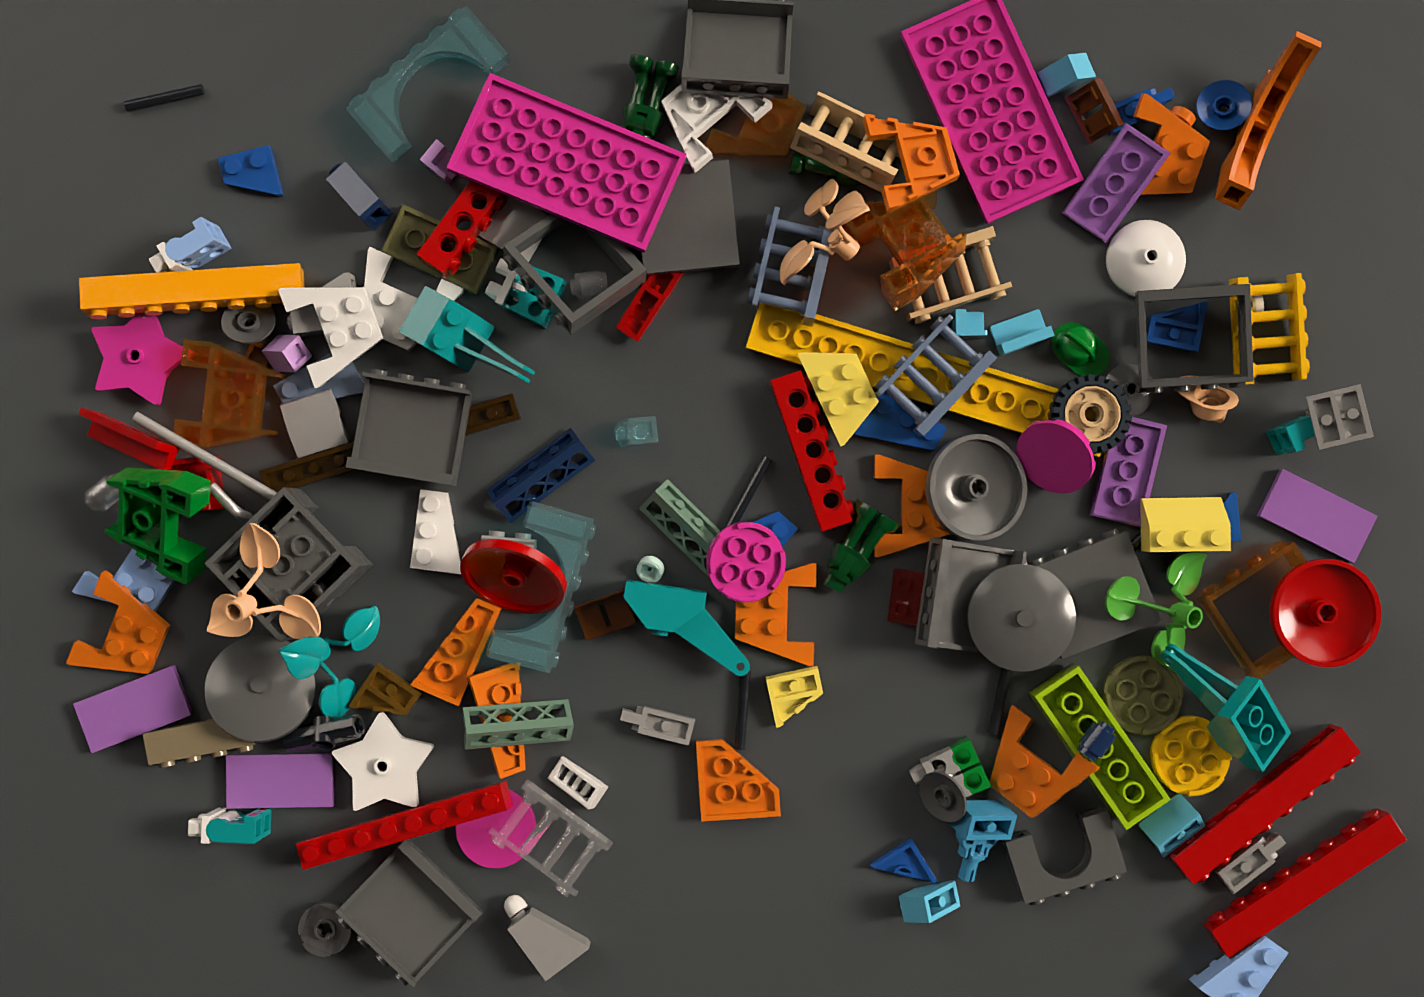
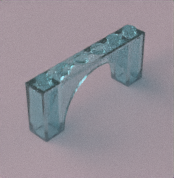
[346,6,511,163]
[486,501,596,673]

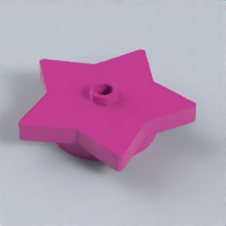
[91,313,192,405]

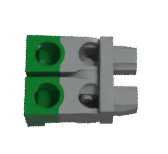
[909,736,991,797]

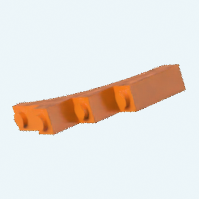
[1215,31,1322,210]

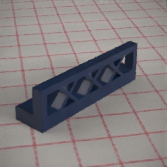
[486,428,595,523]

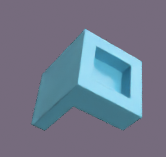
[952,309,987,339]

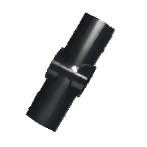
[282,713,365,752]

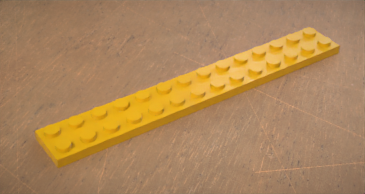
[746,303,1101,457]

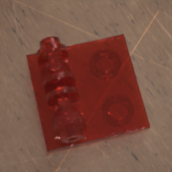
[887,568,925,625]

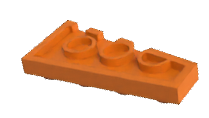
[410,598,502,706]
[468,660,525,779]

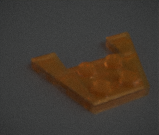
[705,92,806,158]

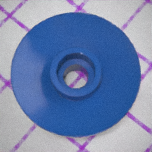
[1196,80,1252,131]

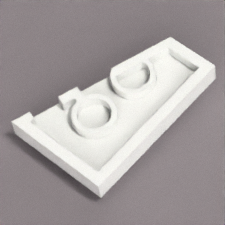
[410,489,461,574]

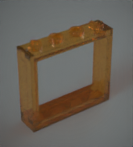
[1196,540,1306,679]

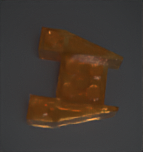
[842,190,967,311]
[172,339,285,449]

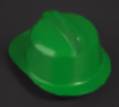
[1051,322,1109,376]

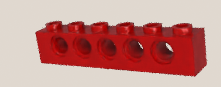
[416,181,508,279]
[770,370,855,532]

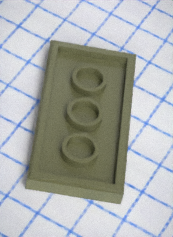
[381,204,499,296]

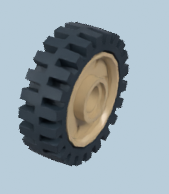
[1048,375,1132,454]

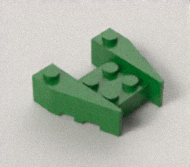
[105,467,211,585]

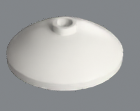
[1106,220,1186,297]

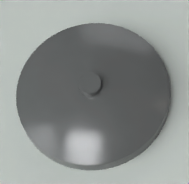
[926,434,1027,541]
[966,564,1076,672]
[204,635,316,743]

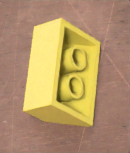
[1140,497,1231,552]

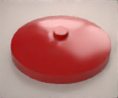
[460,539,567,614]
[1270,559,1382,668]

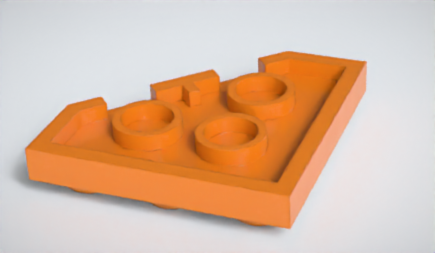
[696,739,781,822]

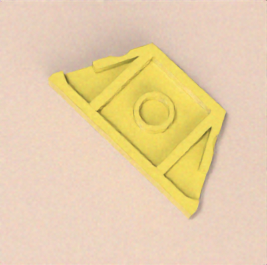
[798,352,879,447]

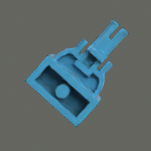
[950,800,1017,882]

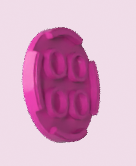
[1016,419,1096,493]
[706,522,786,602]
[456,789,536,868]

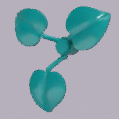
[278,605,380,718]

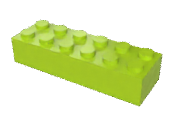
[1028,663,1171,830]

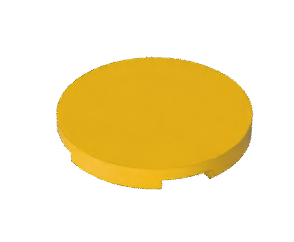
[1150,716,1232,796]

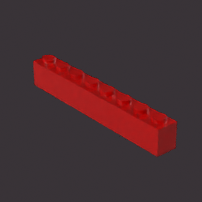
[1167,724,1361,885]
[296,780,514,870]
[1203,809,1407,958]

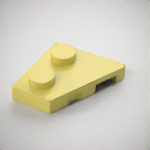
[765,666,823,728]

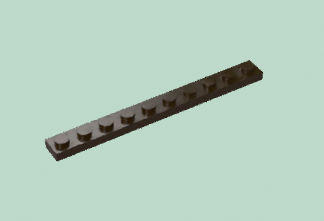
[259,393,521,493]

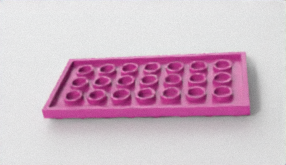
[900,0,1084,225]
[446,73,687,253]

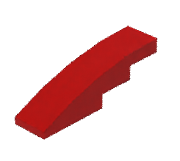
[616,272,685,342]

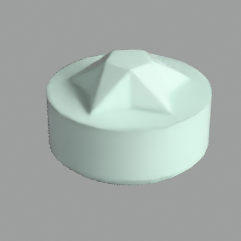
[636,556,664,583]

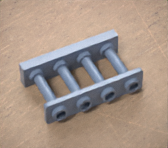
[747,207,835,327]
[875,314,997,438]

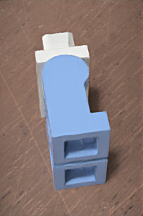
[149,217,232,273]

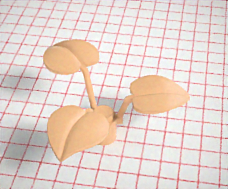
[780,179,870,286]
[207,523,321,640]

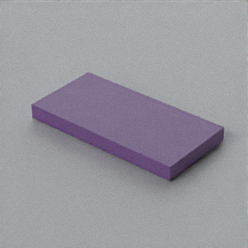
[1062,123,1170,243]
[1089,417,1167,528]
[1257,469,1378,563]
[73,665,193,753]
[226,753,335,809]

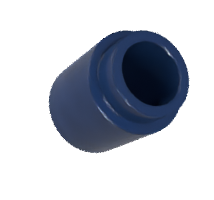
[1077,720,1117,762]

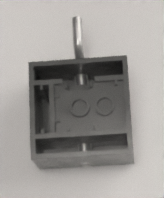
[204,483,374,642]

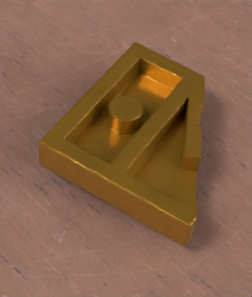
[349,663,422,715]

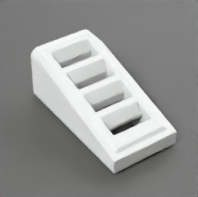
[547,756,608,810]

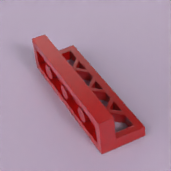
[78,407,179,470]

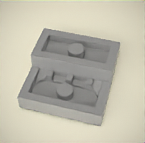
[479,196,548,262]
[1305,384,1374,450]
[280,388,349,458]

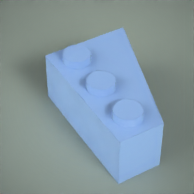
[1189,936,1288,997]

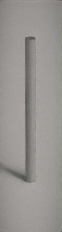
[131,412,277,500]

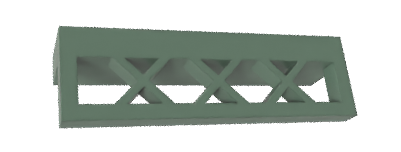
[639,479,720,577]
[462,699,574,750]

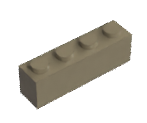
[143,719,256,768]

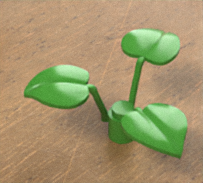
[1105,552,1207,672]

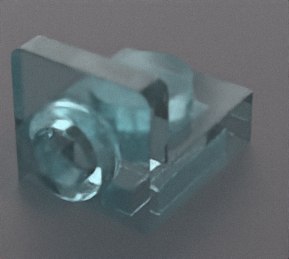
[615,416,659,448]

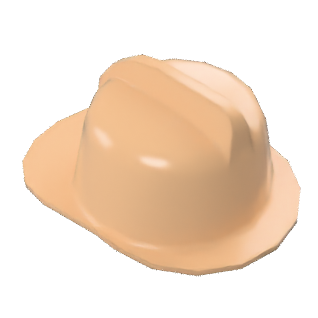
[1178,375,1239,423]

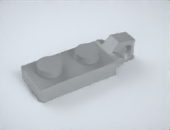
[620,705,695,745]
[1214,831,1286,894]

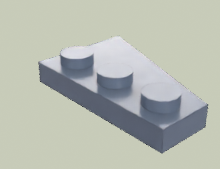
[273,352,365,403]

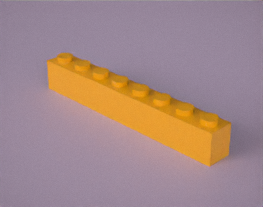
[79,263,305,319]

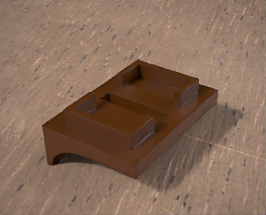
[1065,78,1125,145]
[573,589,636,641]

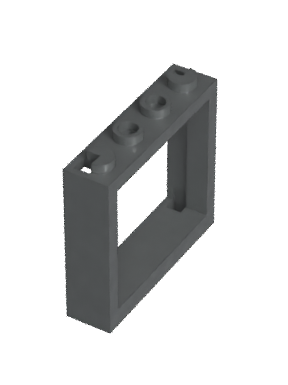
[503,214,647,335]
[1135,284,1254,393]

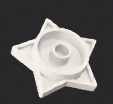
[332,712,434,811]

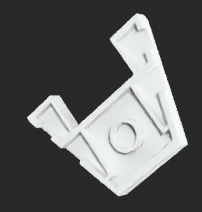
[661,85,772,173]
[364,247,465,351]
[278,287,383,388]

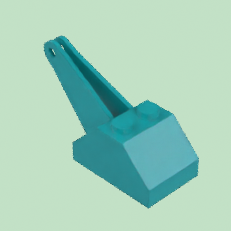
[398,286,535,384]
[624,580,750,676]
[1160,643,1291,772]

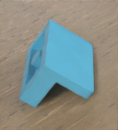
[990,309,1055,356]
[1139,793,1205,858]

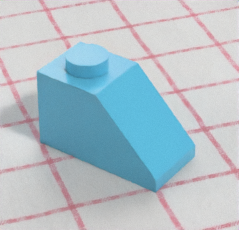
[899,880,961,923]

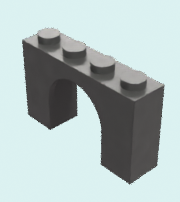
[1002,806,1127,905]

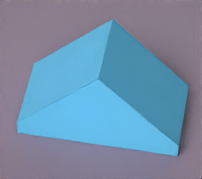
[1037,53,1096,98]

